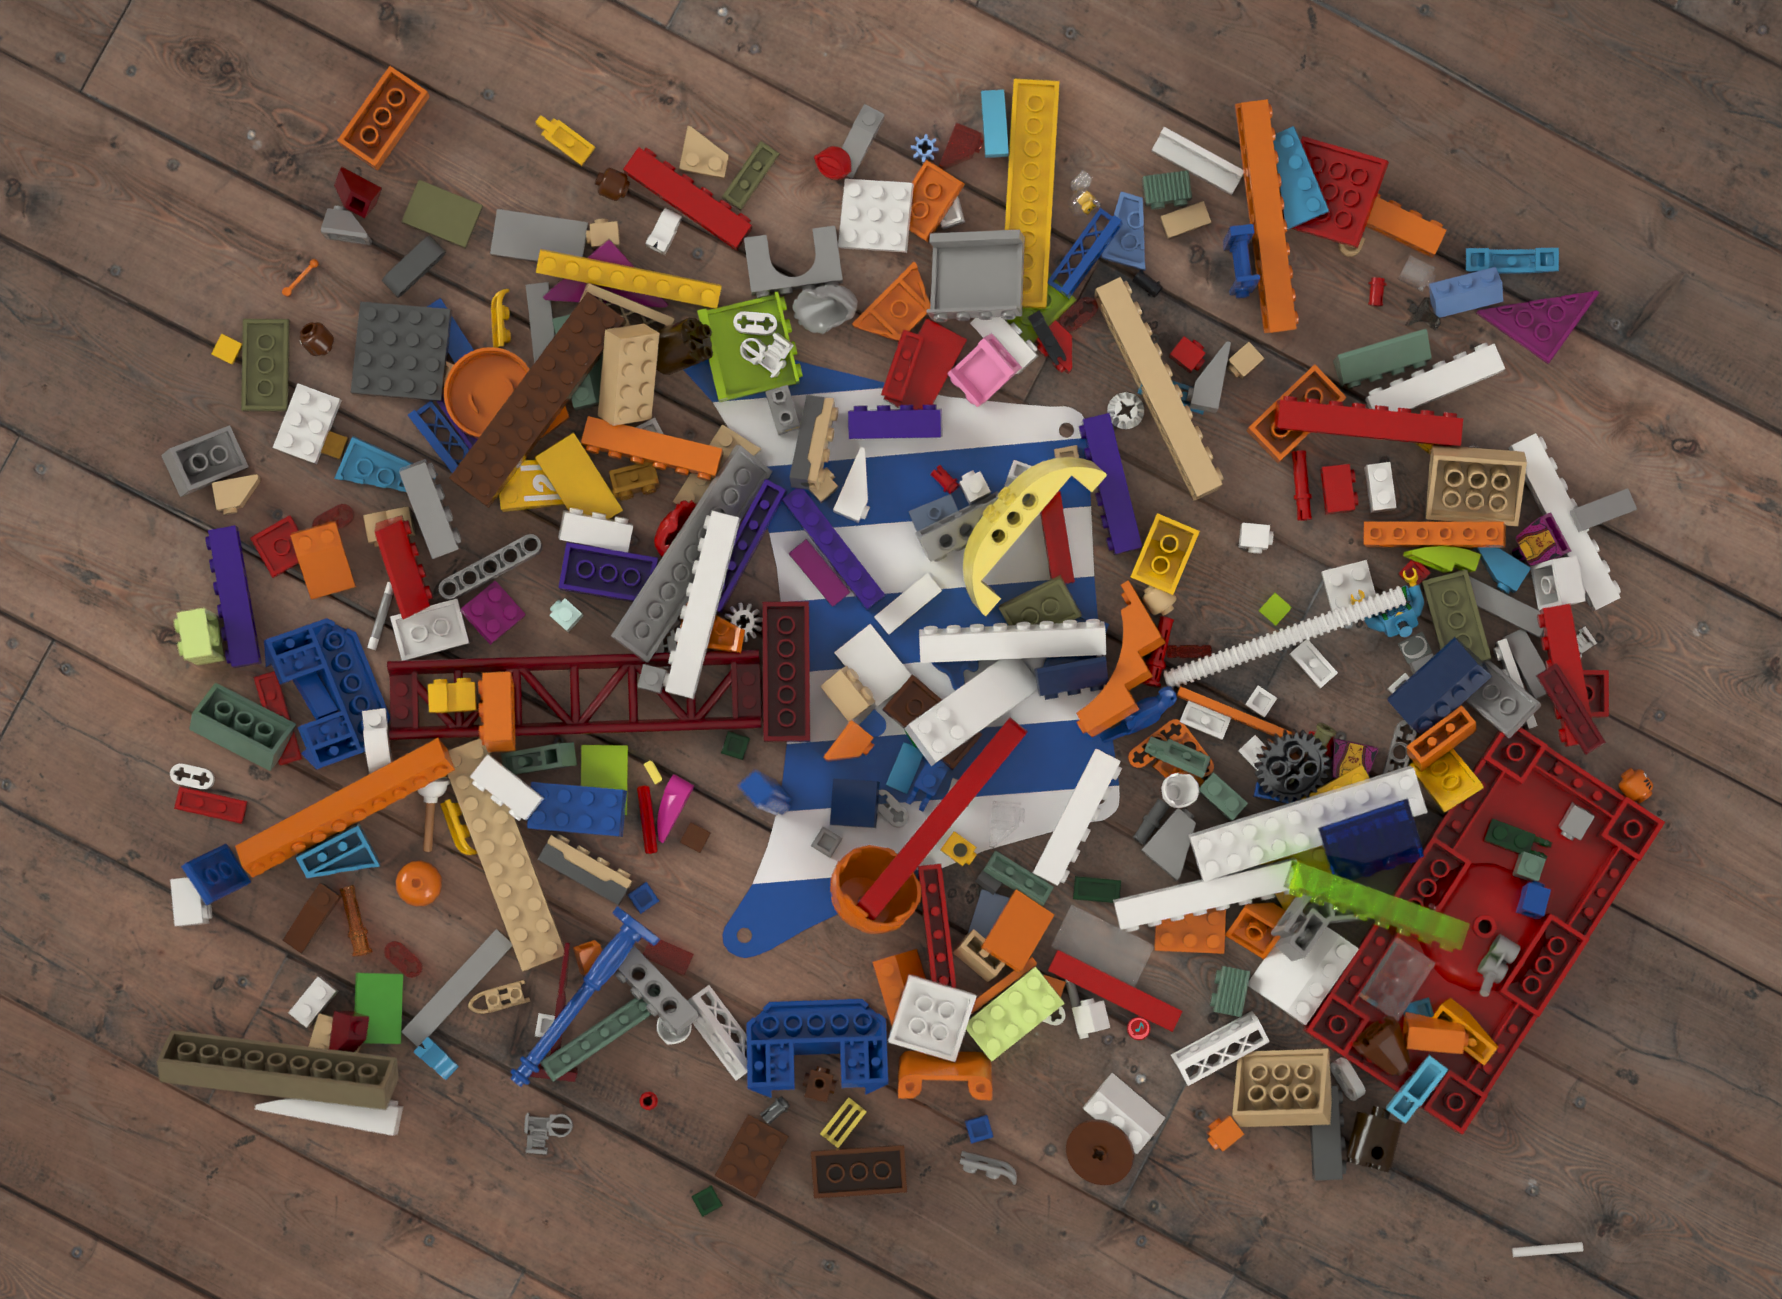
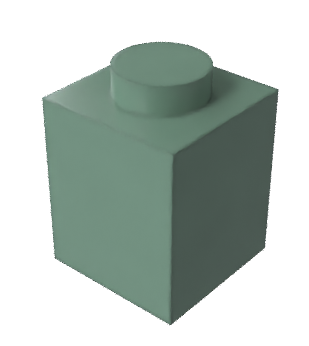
[1512,852,1546,882]

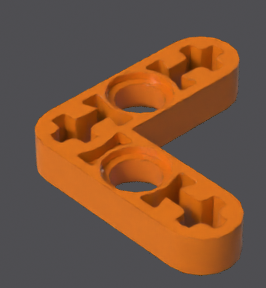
[1128,719,1214,777]

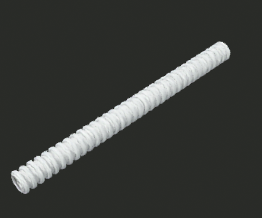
[1163,586,1406,689]

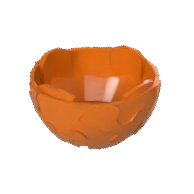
[830,845,921,934]

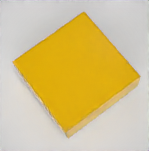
[211,334,242,365]

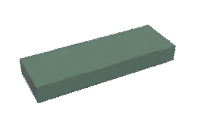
[983,850,1054,907]

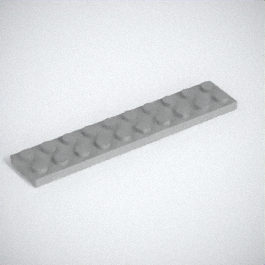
[611,445,773,663]

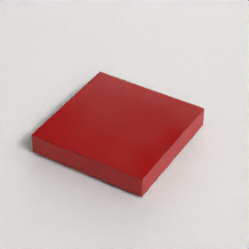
[250,515,299,578]

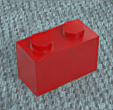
[1320,464,1358,515]

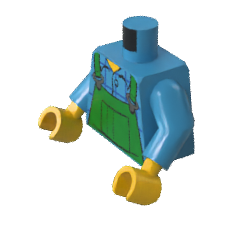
[1351,568,1424,637]

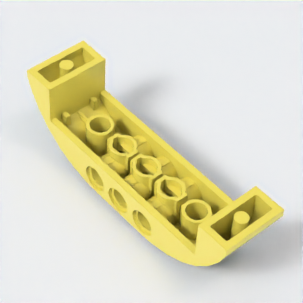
[963,457,1107,616]

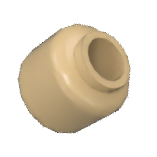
[1142,586,1176,616]

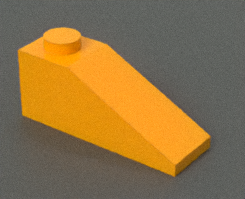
[1432,998,1498,1065]

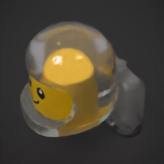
[1068,170,1102,218]

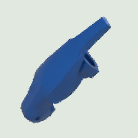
[1100,686,1177,743]

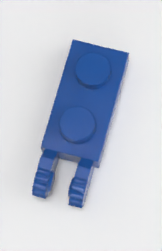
[906,760,949,812]

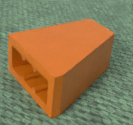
[1402,1012,1469,1054]

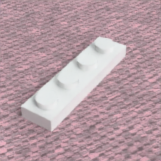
[1493,639,1538,730]

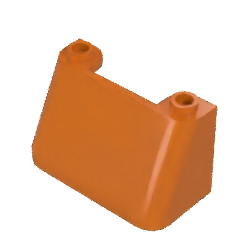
[898,1050,992,1100]

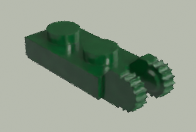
[1483,818,1552,860]

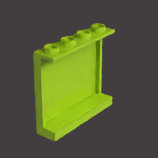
[697,292,803,403]

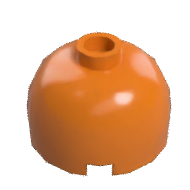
[395,860,442,907]

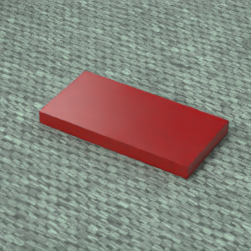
[883,318,967,409]

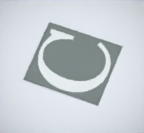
[1398,632,1432,664]

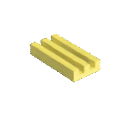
[820,1097,867,1148]

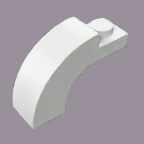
[362,708,393,774]

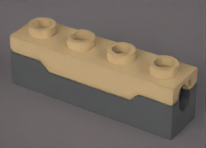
[789,395,838,491]
[537,834,633,905]

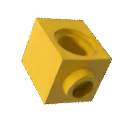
[940,831,977,867]

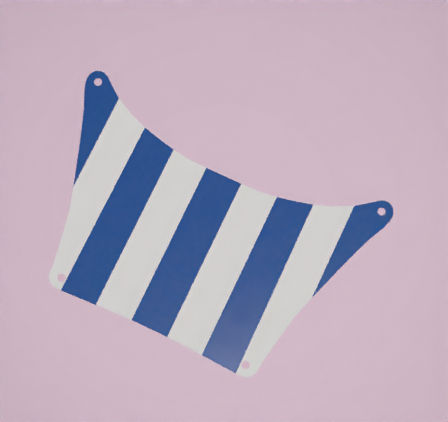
[683,359,1120,958]

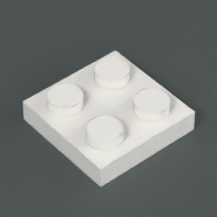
[1321,560,1376,612]

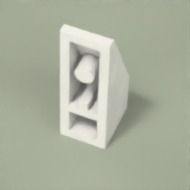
[833,447,870,523]

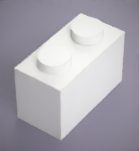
[1364,462,1397,513]
[288,976,339,1027]

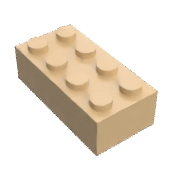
[598,324,659,426]

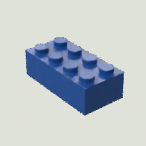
[527,782,627,837]

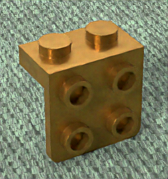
[609,462,660,501]

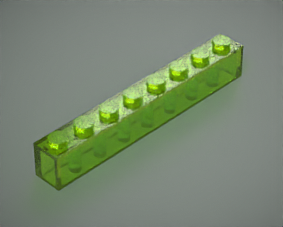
[1283,860,1470,952]

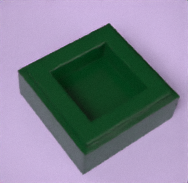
[721,731,750,760]
[691,1185,723,1217]

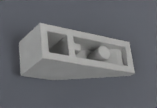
[842,104,885,179]
[1186,341,1231,413]

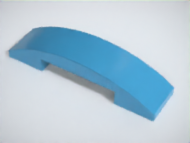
[1466,248,1559,274]

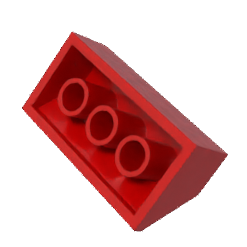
[374,515,433,619]

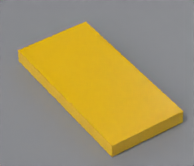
[534,432,623,519]

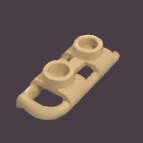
[468,980,530,1014]

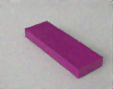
[789,539,850,607]

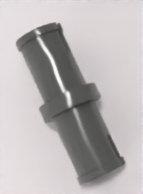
[1132,799,1170,845]

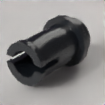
[1133,270,1163,298]

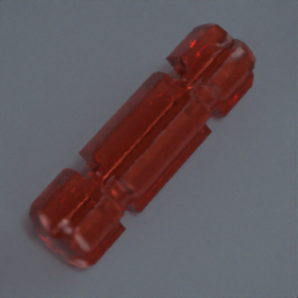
[1166,645,1212,658]

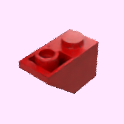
[1035,320,1072,374]

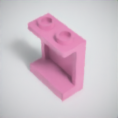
[948,333,1022,407]

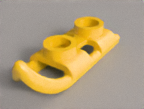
[491,289,511,348]
[440,799,478,855]

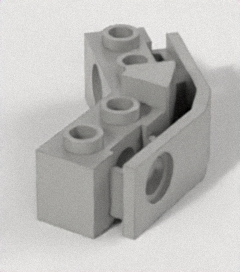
[1270,883,1372,961]

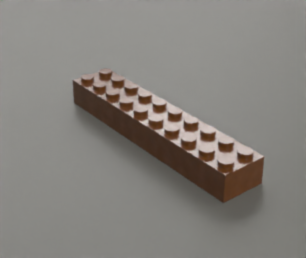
[449,292,626,508]

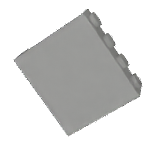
[927,230,1025,322]

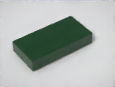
[1073,876,1121,903]

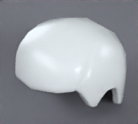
[1161,773,1200,808]

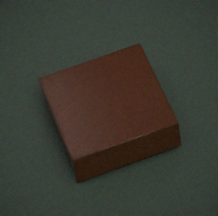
[680,822,711,853]

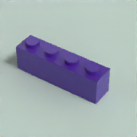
[848,404,943,439]

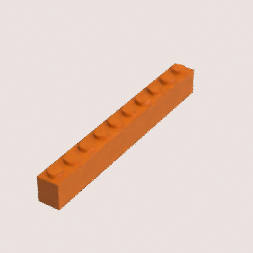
[1235,99,1299,333]
[235,738,455,878]

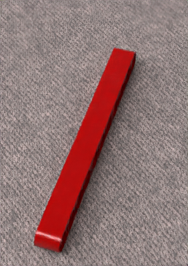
[856,717,1028,921]

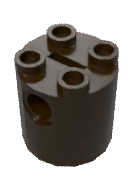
[656,317,713,375]
[1346,1106,1402,1173]

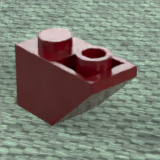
[334,167,382,219]

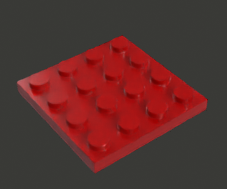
[1280,136,1389,248]

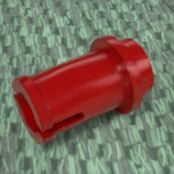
[1368,277,1387,307]
[930,465,960,494]
[640,1092,658,1110]

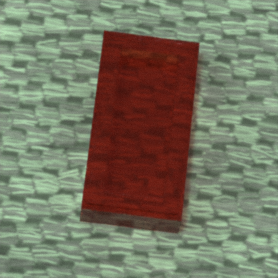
[643,939,694,975]

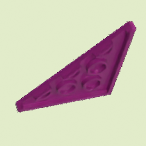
[543,239,668,308]
[1476,290,1600,364]

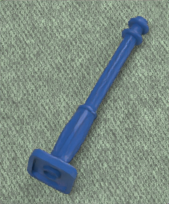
[510,906,660,1087]

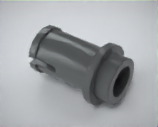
[760,1096,790,1125]

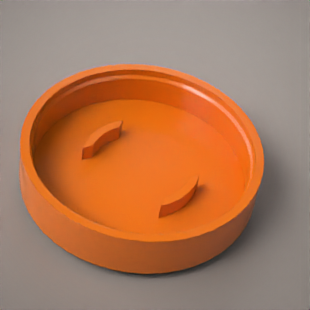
[444,347,530,439]

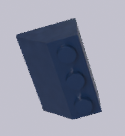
[1034,656,1108,700]

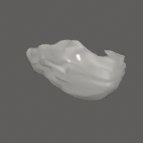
[792,285,858,334]

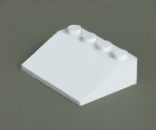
[1248,927,1359,1025]

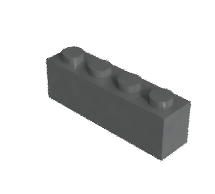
[1310,1085,1347,1181]

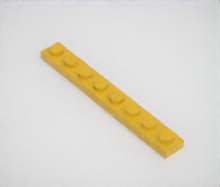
[536,249,722,309]

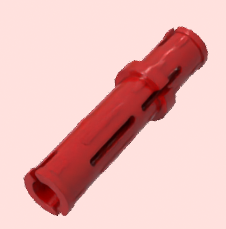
[1291,450,1312,521]

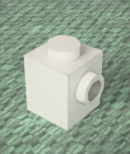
[959,470,991,505]
[1239,523,1273,554]
[1072,998,1110,1035]

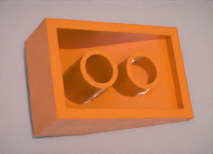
[290,520,356,600]

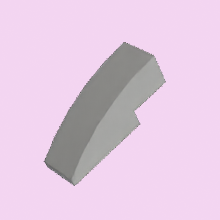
[1502,629,1547,699]

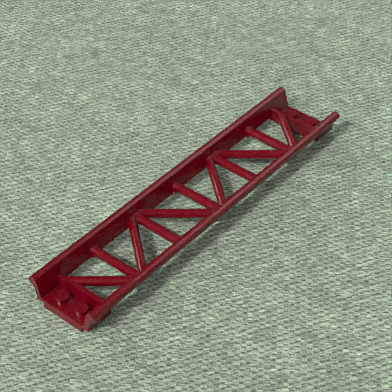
[387,650,761,740]

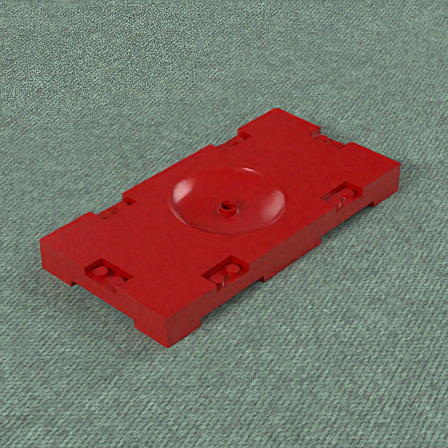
[1303,727,1665,1135]

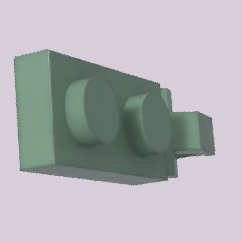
[1145,736,1211,778]

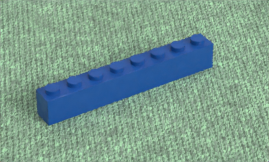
[738,770,793,815]

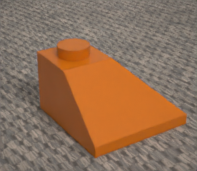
[823,720,874,762]
[1225,903,1286,959]

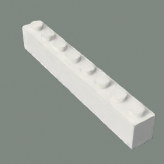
[1508,433,1621,612]
[663,511,740,699]
[919,619,1106,663]
[1113,858,1302,932]

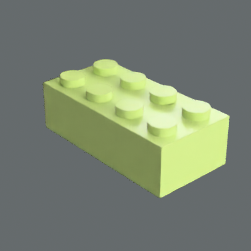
[174,608,225,665]
[966,966,1065,1062]

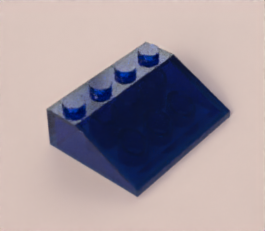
[1318,798,1424,885]

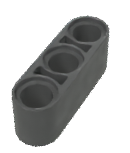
[382,235,446,298]

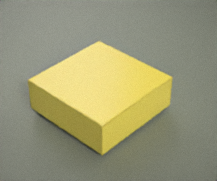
[643,760,663,785]

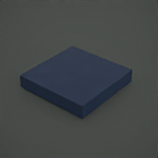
[830,779,880,828]

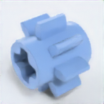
[910,134,939,164]

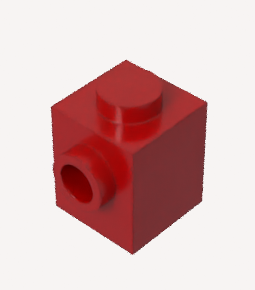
[1169,336,1206,373]

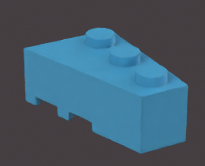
[296,822,381,878]

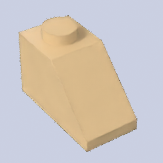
[212,474,261,515]

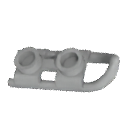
[959,1151,1017,1185]

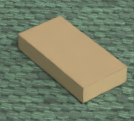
[1160,201,1211,239]

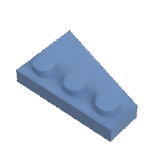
[1101,192,1145,271]

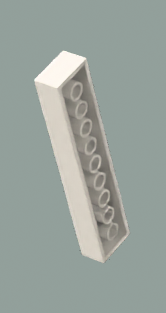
[1188,766,1427,882]

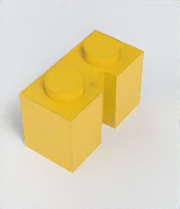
[428,678,478,713]

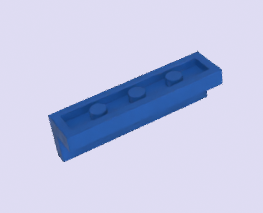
[1048,208,1123,299]
[408,400,470,473]

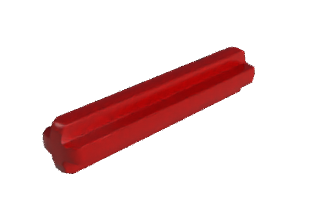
[637,785,658,854]

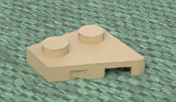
[679,126,729,179]

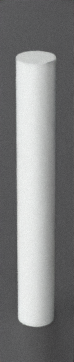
[1512,1242,1583,1257]

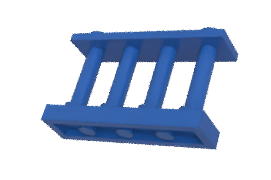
[1223,224,1260,298]

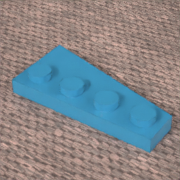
[1273,126,1330,230]
[334,436,438,492]

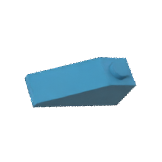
[1474,548,1531,594]

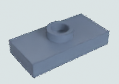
[908,494,958,532]

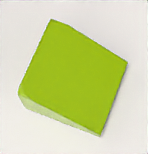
[1259,593,1292,626]

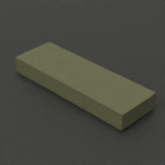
[722,141,780,211]

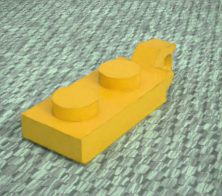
[535,115,596,166]

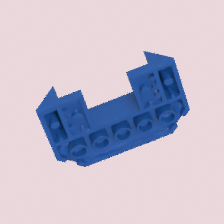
[264,618,390,770]
[746,999,888,1098]

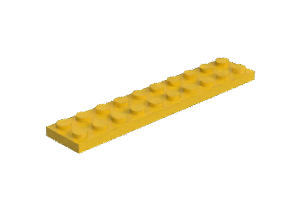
[1005,79,1059,309]

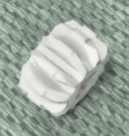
[725,603,763,642]

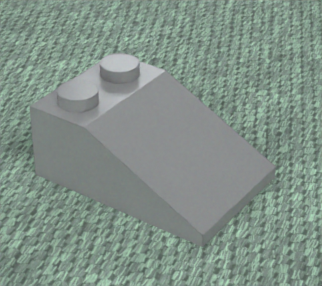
[161,425,249,497]

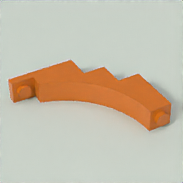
[1076,580,1166,738]

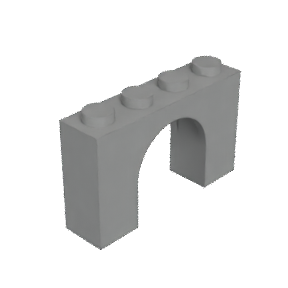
[744,226,843,298]

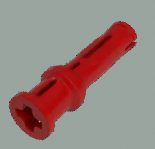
[1142,616,1174,688]

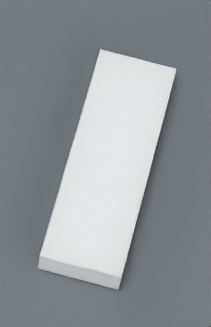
[874,573,942,635]

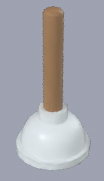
[417,777,450,852]

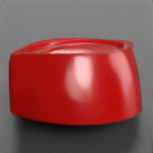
[814,146,852,180]

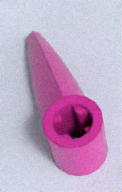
[657,774,694,843]

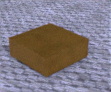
[321,431,348,460]

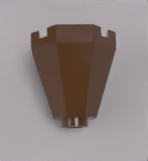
[1352,1016,1410,1076]

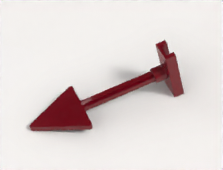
[529,943,578,1082]

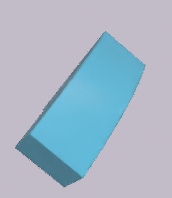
[981,90,1009,158]
[1386,1055,1448,1124]

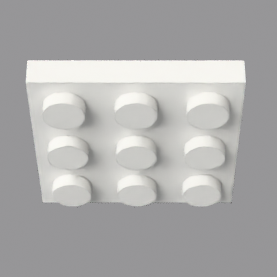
[838,179,914,253]
[888,974,976,1062]

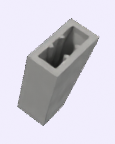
[1141,808,1196,881]

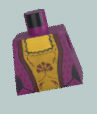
[1512,512,1571,566]
[1331,738,1378,778]

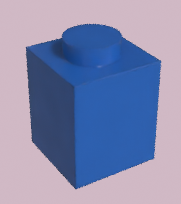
[1516,881,1551,920]

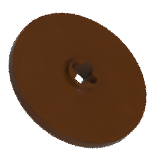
[1066,1119,1134,1185]

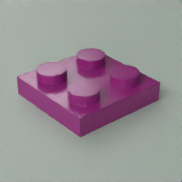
[460,580,526,645]

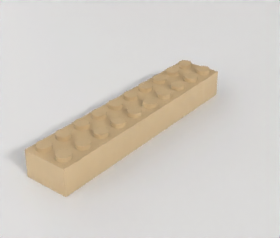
[1093,277,1224,501]
[448,739,565,971]

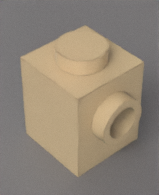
[586,219,620,250]
[809,467,838,503]

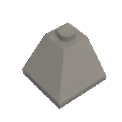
[321,206,372,245]

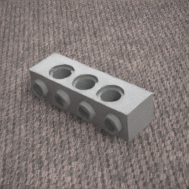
[915,491,999,562]
[614,946,698,1036]

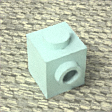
[549,598,584,633]

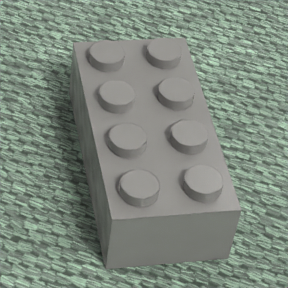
[399,459,462,559]

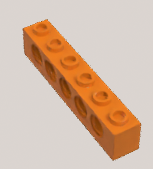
[1364,522,1506,548]

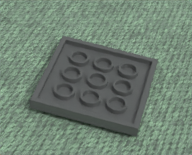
[351,302,452,401]

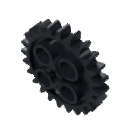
[1254,729,1330,803]

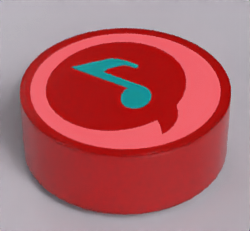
[1127,1017,1150,1040]

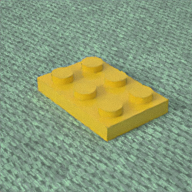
[1408,749,1483,812]

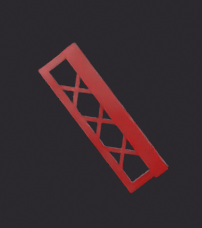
[1040,491,1075,584]

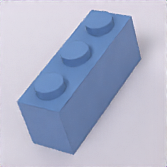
[1429,267,1503,318]

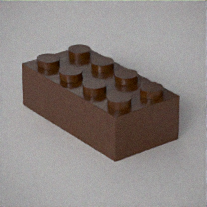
[811,1144,907,1199]

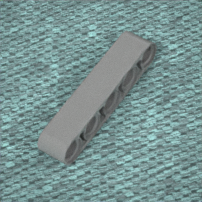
[439,534,543,600]

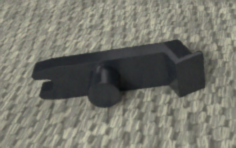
[1028,310,1066,366]

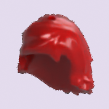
[654,500,698,557]

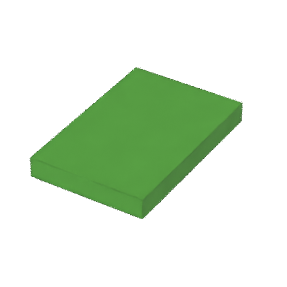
[355,973,403,1044]

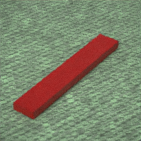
[1047,950,1183,1032]

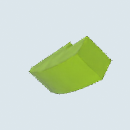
[1403,546,1481,573]

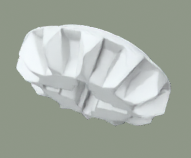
[1107,392,1144,429]

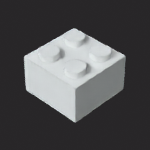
[1530,556,1586,611]
[170,878,212,927]

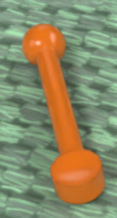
[282,259,319,297]

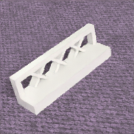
[1151,127,1244,195]
[688,985,747,1081]
[1171,1011,1270,1086]

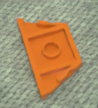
[852,262,931,342]

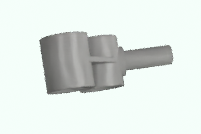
[1477,934,1521,997]

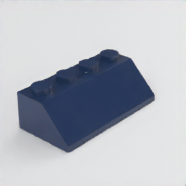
[1387,637,1492,735]

